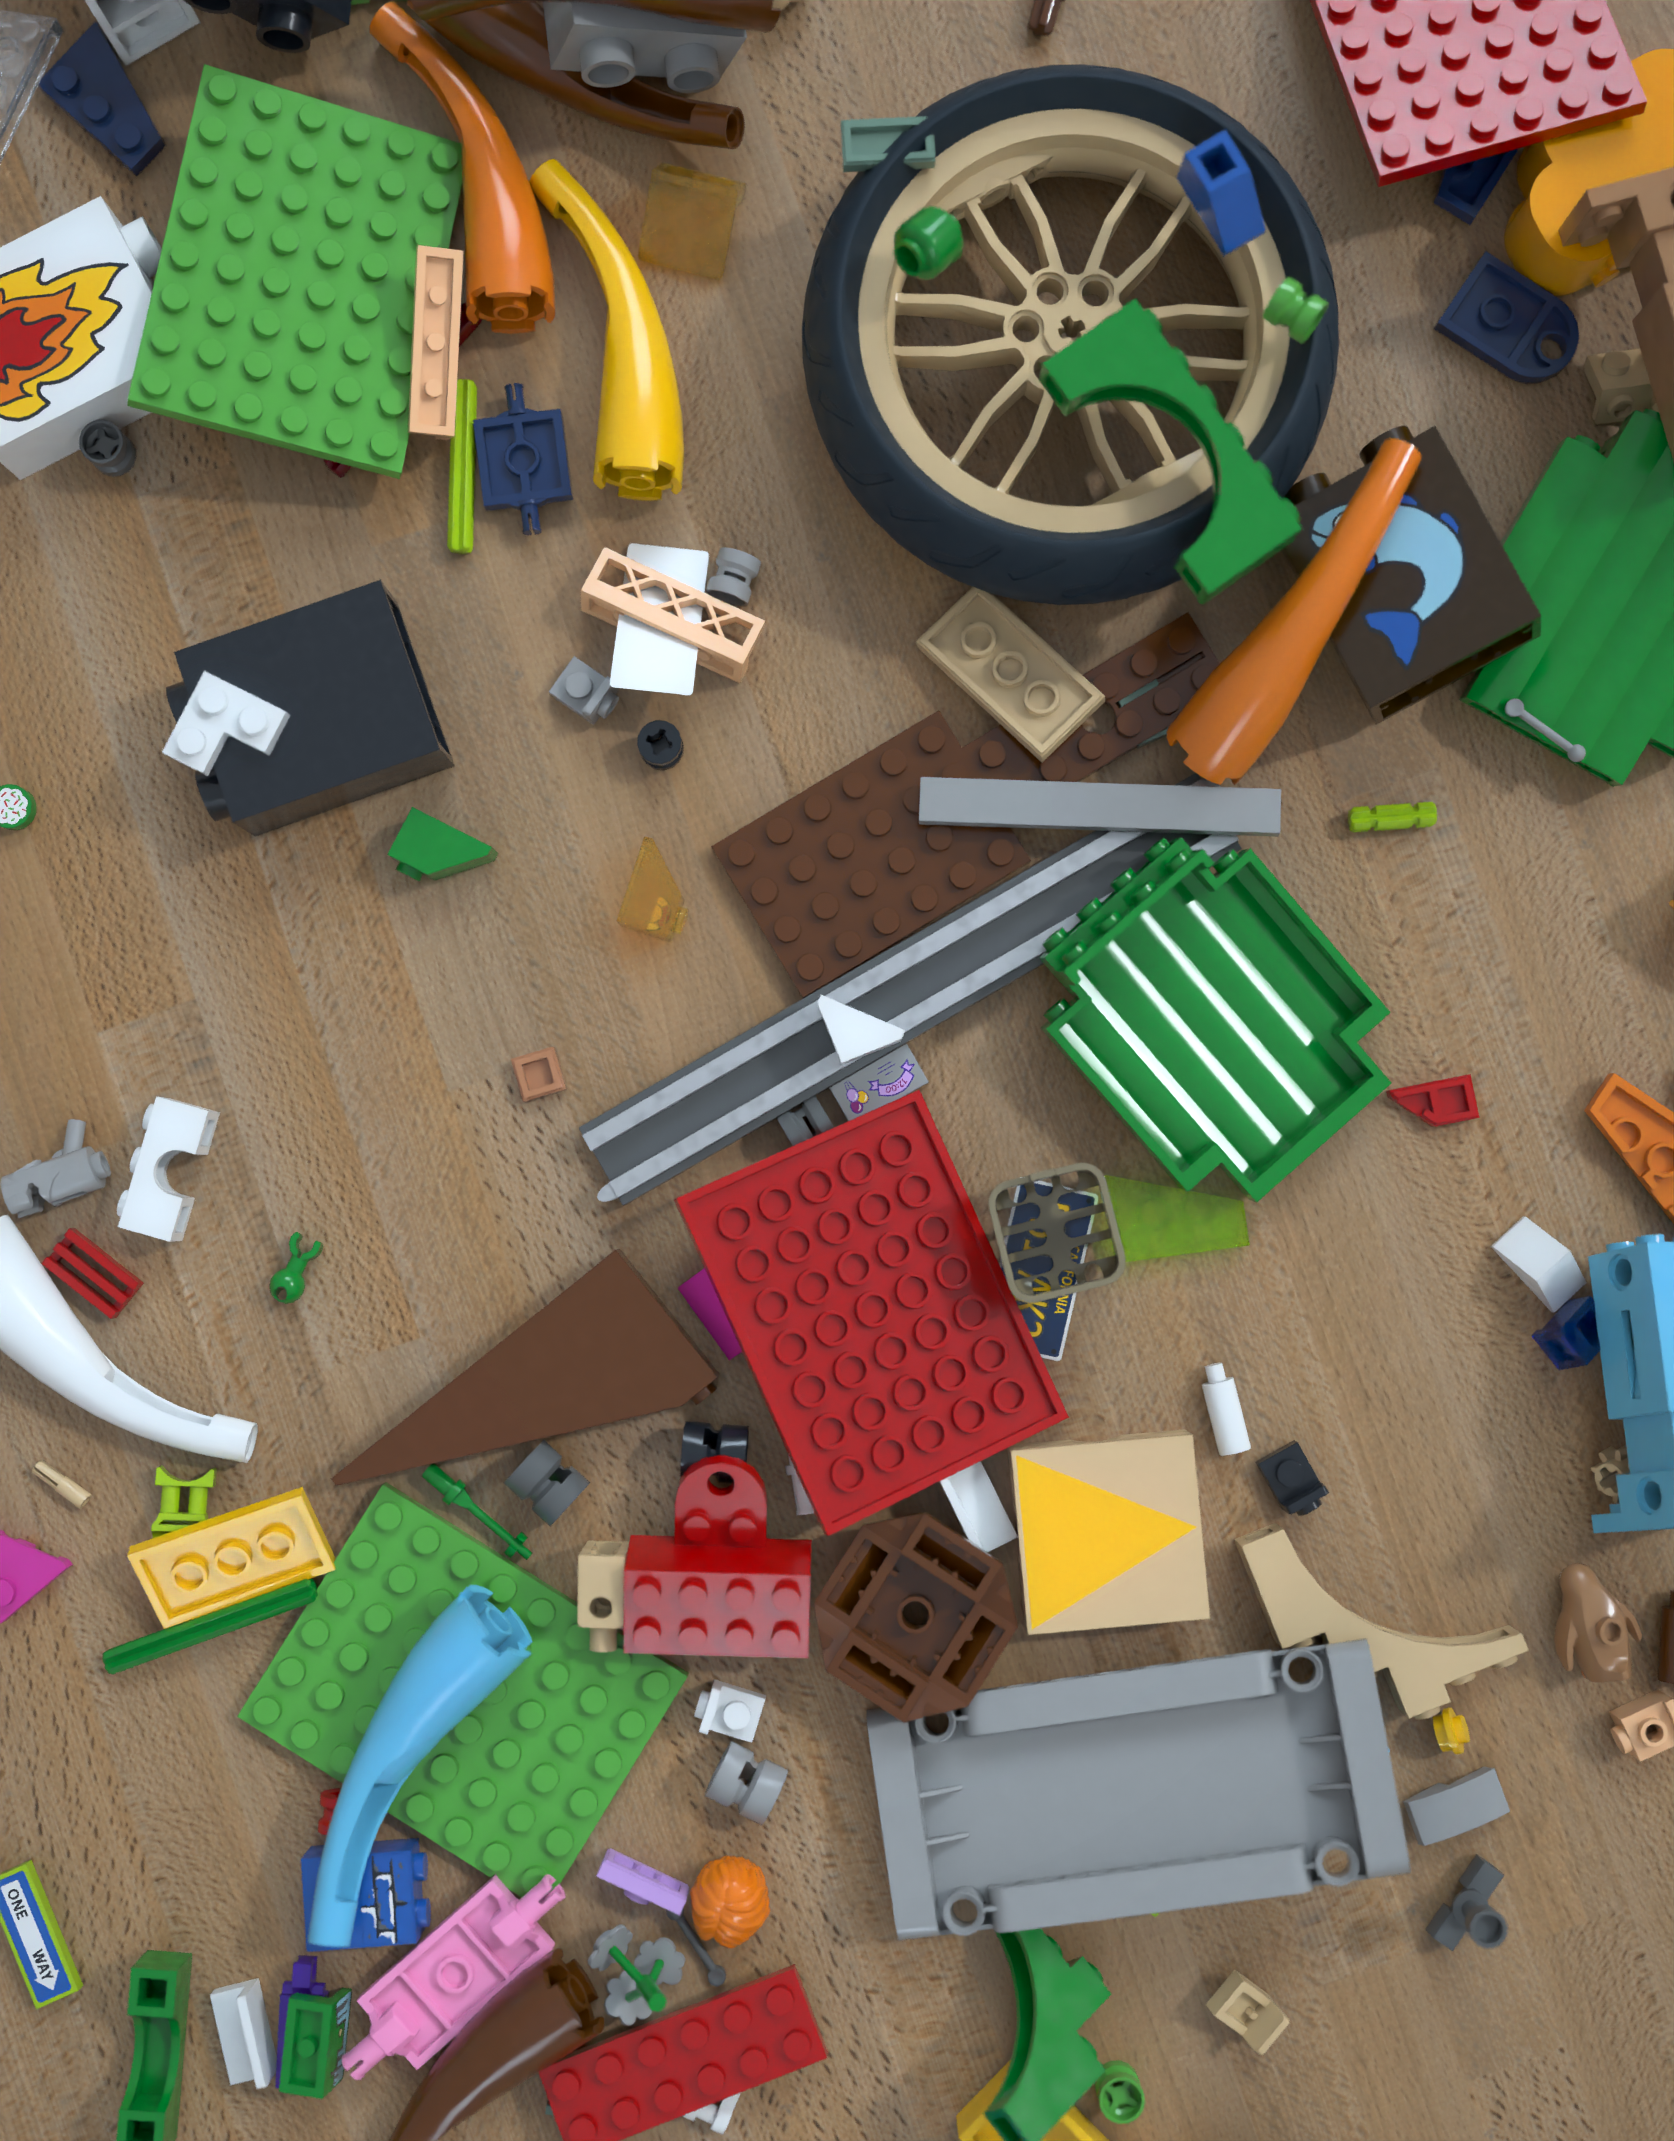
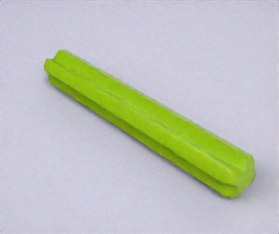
[447,379,477,554]

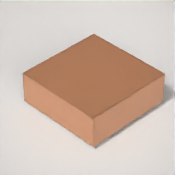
[511,1046,568,1102]

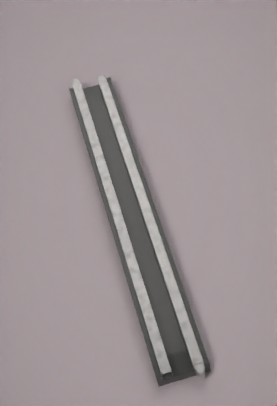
[579,773,1242,1206]

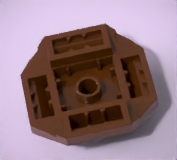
[814,1512,1018,1723]

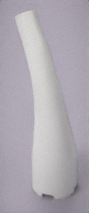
[0,1214,258,1463]

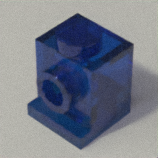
[1531,1296,1601,1370]

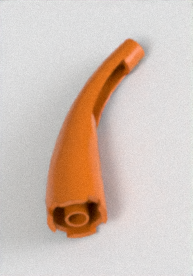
[370,2,555,334]
[1166,439,1421,785]

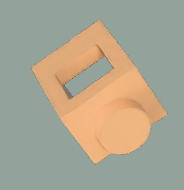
[1609,1689,1674,1762]

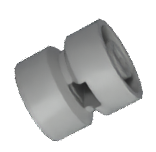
[704,1741,788,1825]

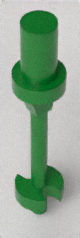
[421,1463,532,1560]

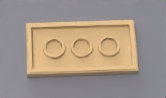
[916,587,1105,762]

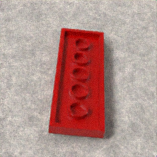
[539,1964,828,2141]

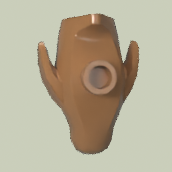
[1554,1563,1642,1683]

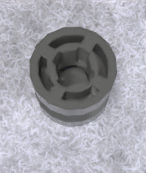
[79,420,136,477]
[777,1095,834,1146]

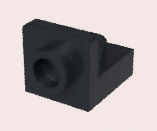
[1256,1440,1329,1516]

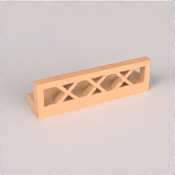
[408,245,463,440]
[581,547,765,683]

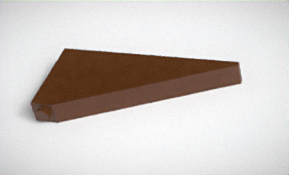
[331,1249,720,1486]

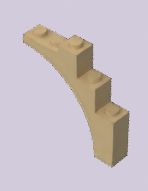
[1234,1523,1529,1720]

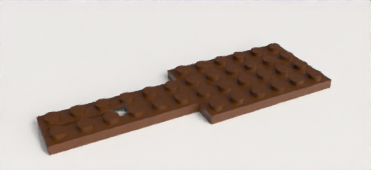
[711,612,1220,998]

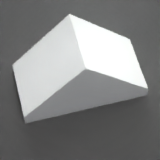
[818,995,905,1065]
[1491,1216,1587,1313]

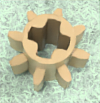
[1591,1445,1630,1503]

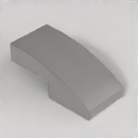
[1403,1767,1510,1846]

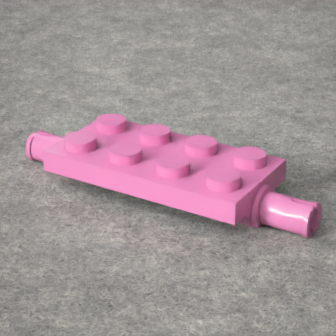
[341,1874,565,2080]

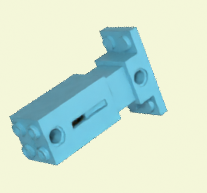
[1588,1235,1674,1533]

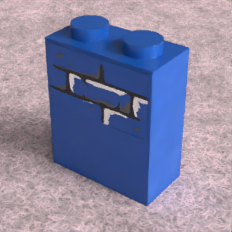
[301,1838,431,1952]

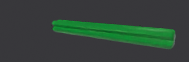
[102,1578,318,1675]

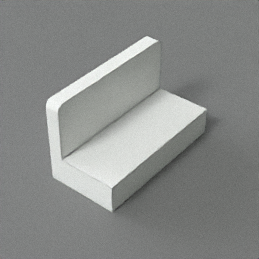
[940,1461,1018,1552]
[210,1978,277,2089]

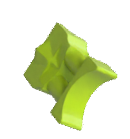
[151,1465,217,1538]

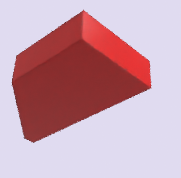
[1386,1074,1480,1127]

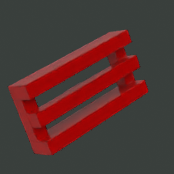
[41,1228,144,1319]

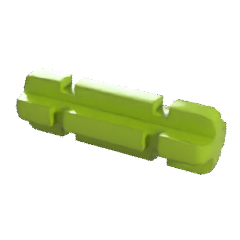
[1348,802,1437,832]

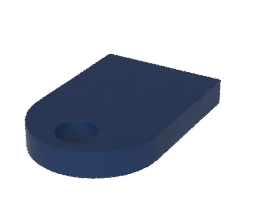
[1433,251,1579,383]

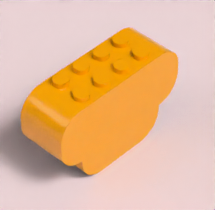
[1504,49,1674,296]

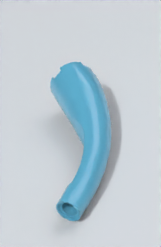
[308,1585,532,1947]

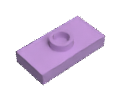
[597,1848,689,1915]

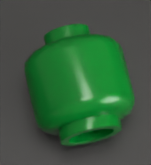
[893,206,963,280]

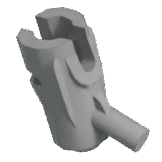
[1,1119,111,1219]

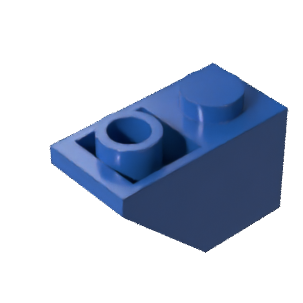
[1177,130,1266,257]

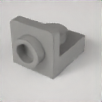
[549,656,619,725]

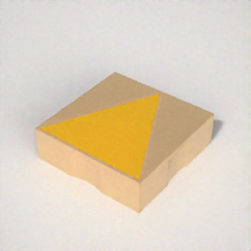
[1007,1429,1210,1635]

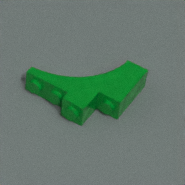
[983,1928,1112,2141]

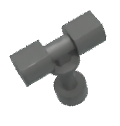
[1425,1854,1508,1951]

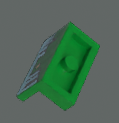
[279,1987,352,2099]

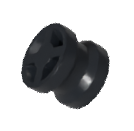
[637,720,684,770]

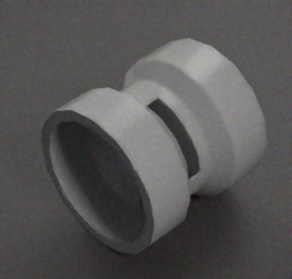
[706,547,761,606]

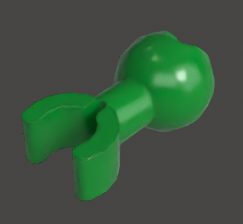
[269,1232,323,1304]

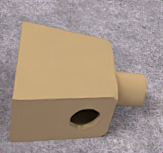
[577,1540,629,1652]

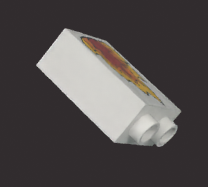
[0,196,162,480]

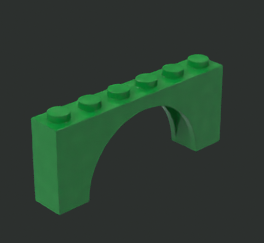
[1038,298,1302,605]

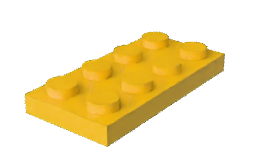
[127,1487,336,1629]

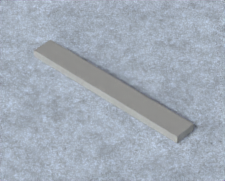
[919,777,1281,837]

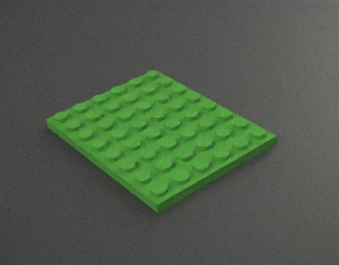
[128,64,462,479]
[237,1482,689,1897]

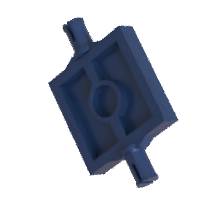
[473,383,573,535]

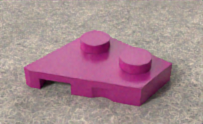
[0,1530,73,1624]

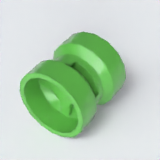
[1262,277,1329,344]
[1094,2060,1145,2124]

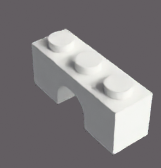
[117,1096,220,1242]

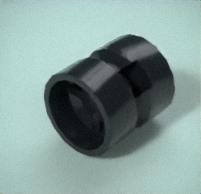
[680,1421,749,1483]

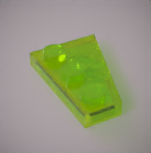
[1103,1175,1250,1262]

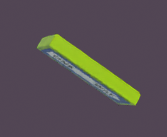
[0,1859,83,2009]

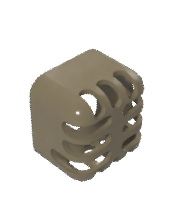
[989,1163,1126,1303]

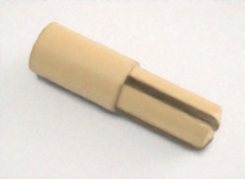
[32,1460,92,1509]

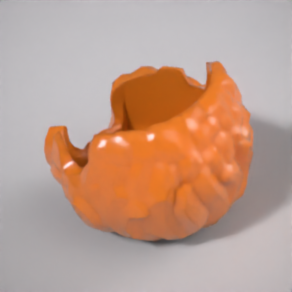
[690,1855,770,1948]

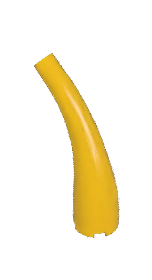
[529,159,685,501]

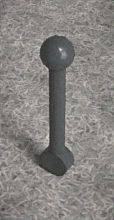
[666,1908,726,1986]

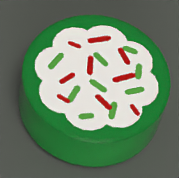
[0,784,37,831]

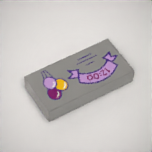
[829,1044,929,1121]

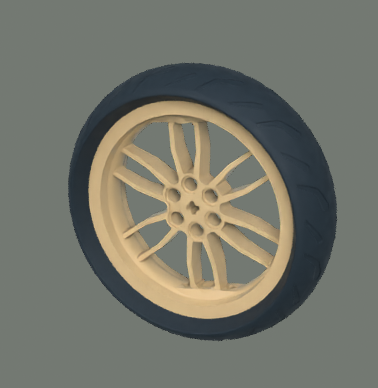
[802,64,1339,605]

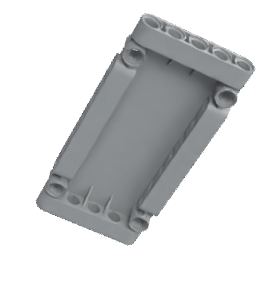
[866,1639,1410,1941]

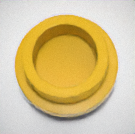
[1433,1707,1470,1755]

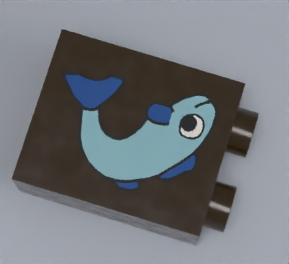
[1281,426,1541,725]

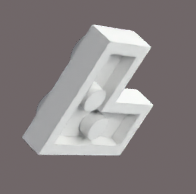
[162,671,290,776]

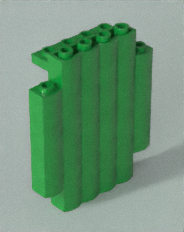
[1459,409,1674,787]
[1039,837,1392,1203]

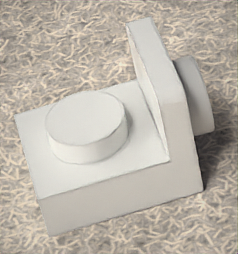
[694,1679,766,1743]

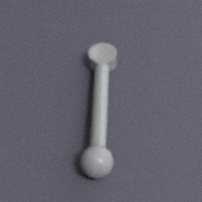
[1504,699,1586,762]

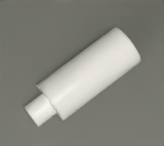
[1202,1362,1251,1456]

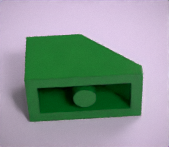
[387,807,498,882]

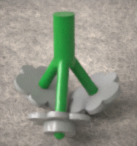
[588,1924,685,2026]

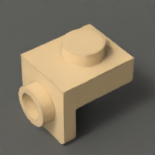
[1205,1970,1289,2055]

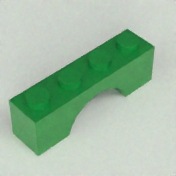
[116,1950,193,2141]

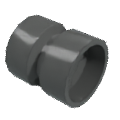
[504,1440,590,1526]

